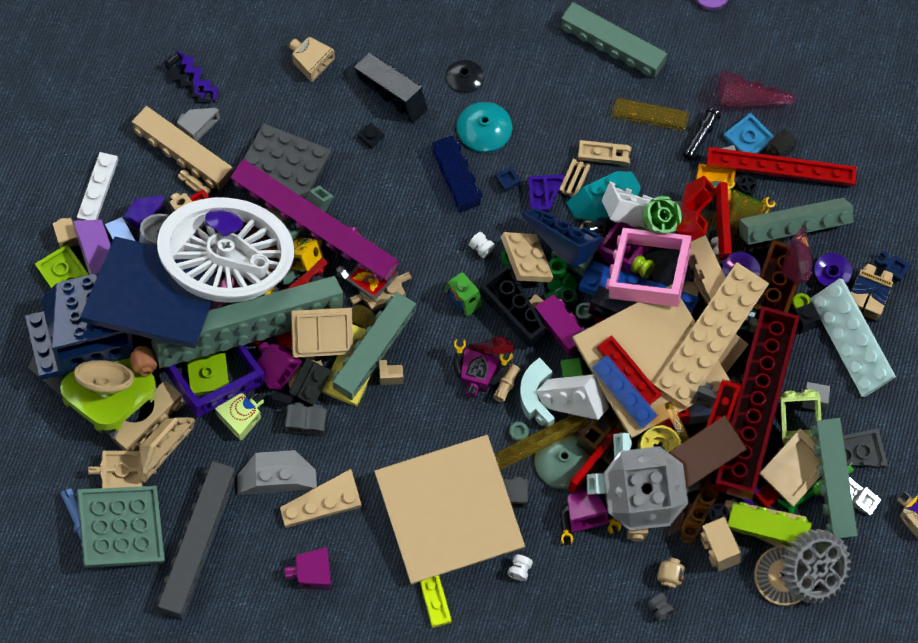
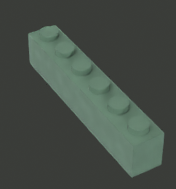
[561,2,667,78]
[739,198,853,245]
[332,292,416,400]
[811,418,858,538]

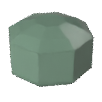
[576,303,594,322]

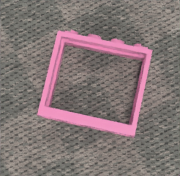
[606,228,691,307]

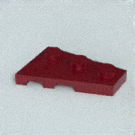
[469,336,514,355]

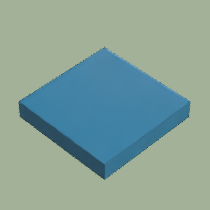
[723,113,776,154]

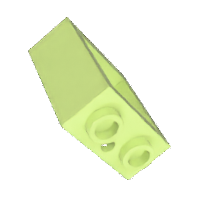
[779,389,821,445]

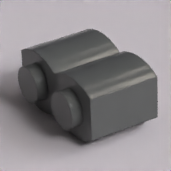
[285,403,327,436]

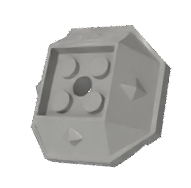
[603,446,688,531]

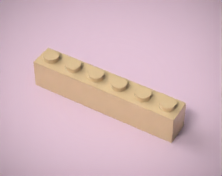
[132,106,233,191]

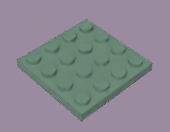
[77,486,165,568]

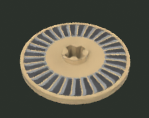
[754,546,804,606]

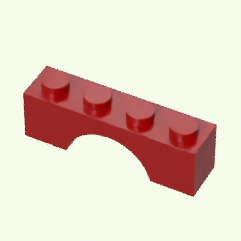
[676,175,715,242]

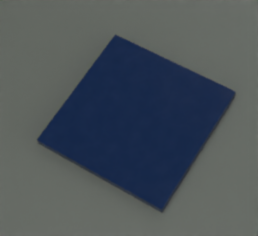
[80,236,224,349]

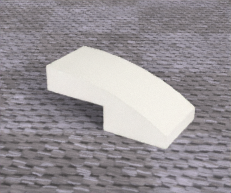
[849,477,881,515]

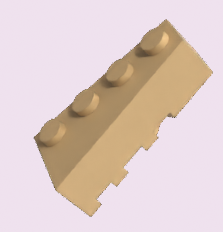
[688,235,726,305]

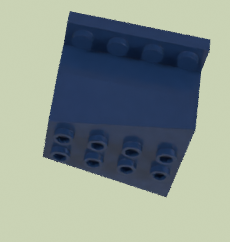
[25,274,152,380]

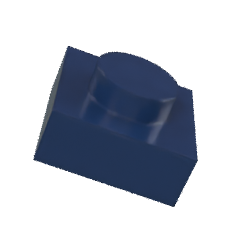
[495,166,521,192]

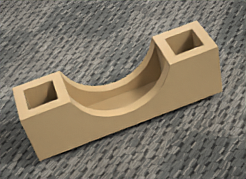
[111,380,184,451]

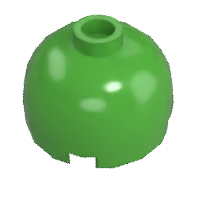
[642,196,682,234]

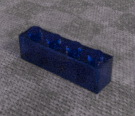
[432,135,483,213]

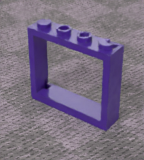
[163,346,265,418]

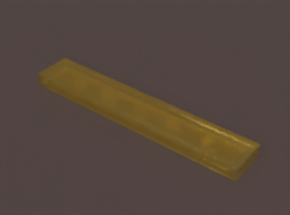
[494,415,589,470]

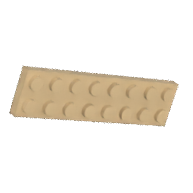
[654,262,769,408]

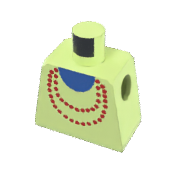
[215,393,264,441]

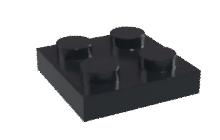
[645,248,693,286]

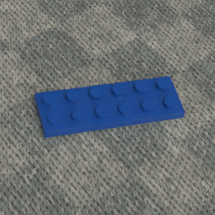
[578,260,700,315]

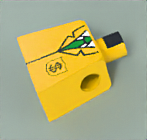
[278,238,323,271]

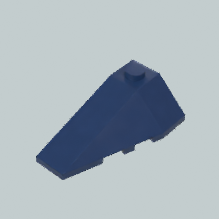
[522,208,603,267]

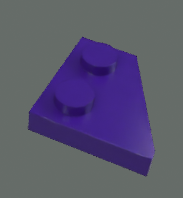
[528,174,564,212]

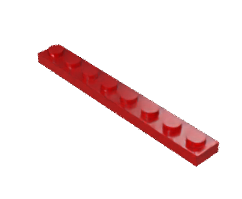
[706,147,857,187]

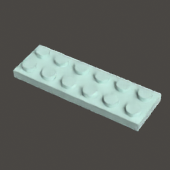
[810,278,896,397]

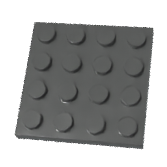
[232,123,332,199]

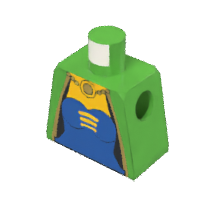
[444,272,482,317]

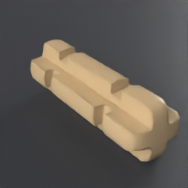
[178,170,211,195]

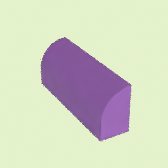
[73,219,111,275]

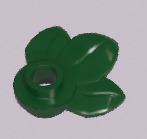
[544,273,578,307]

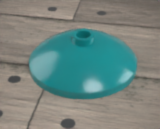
[457,102,512,153]

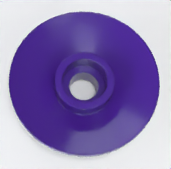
[722,252,761,277]
[814,253,852,287]

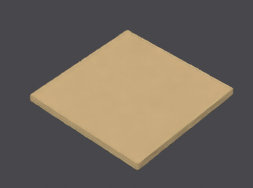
[572,284,730,439]
[375,435,525,584]

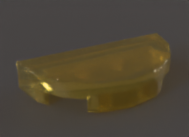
[350,305,376,329]

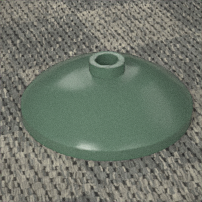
[534,433,591,490]

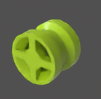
[631,255,655,279]

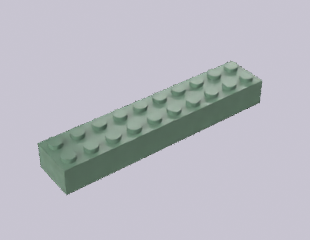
[151,276,343,369]

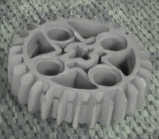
[780,529,852,604]

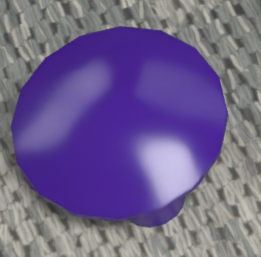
[204,209,243,236]

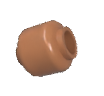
[130,346,157,376]

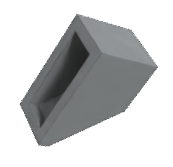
[177,108,220,142]

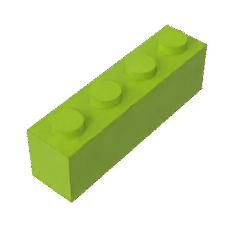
[728,502,812,546]

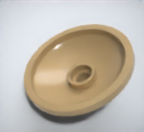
[74,360,134,394]

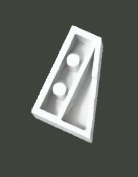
[536,374,609,420]

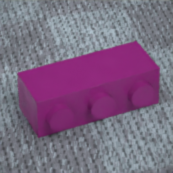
[535,294,586,357]

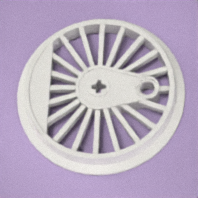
[157,197,294,302]

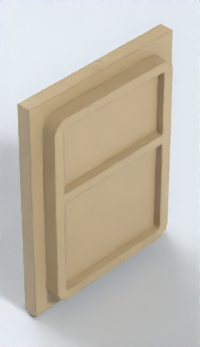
[291,308,353,358]
[760,428,819,507]

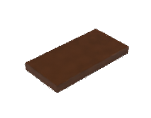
[669,416,747,489]

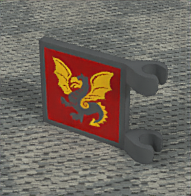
[336,265,399,301]

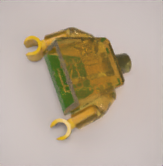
[722,179,776,238]

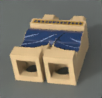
[851,264,893,321]

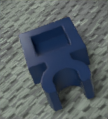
[874,251,911,282]

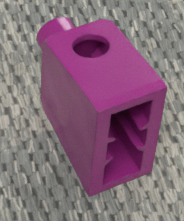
[257,342,302,389]
[285,548,331,590]

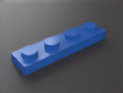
[592,355,659,429]

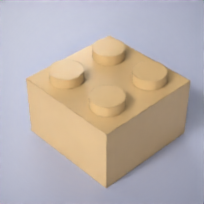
[700,517,741,572]

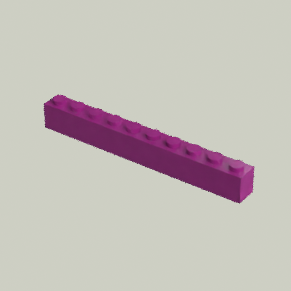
[230,159,401,281]

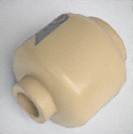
[657,558,685,589]

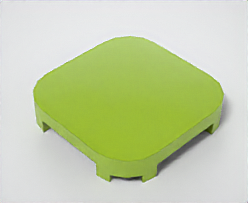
[60,358,156,432]

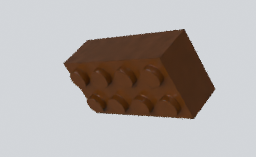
[752,240,809,318]

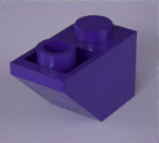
[122,196,165,230]

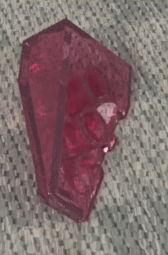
[717,70,797,107]
[781,227,813,285]

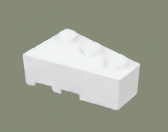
[601,182,654,230]

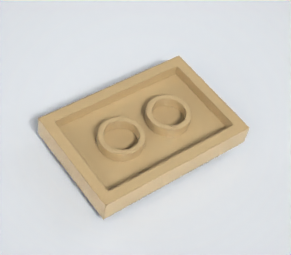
[501,232,553,282]

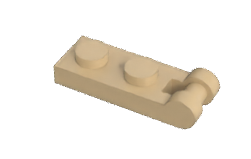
[578,140,631,167]

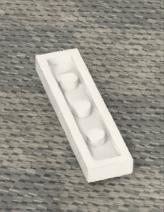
[77,152,118,221]

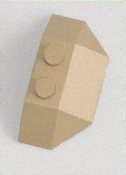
[138,417,195,483]

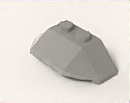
[237,450,317,495]

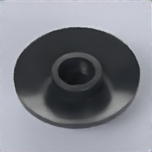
[446,60,483,93]

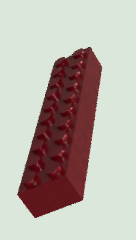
[713,306,800,501]

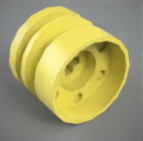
[637,425,681,453]

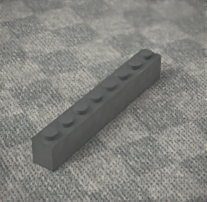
[156,461,236,619]

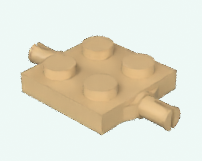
[350,272,412,312]
[88,451,156,488]

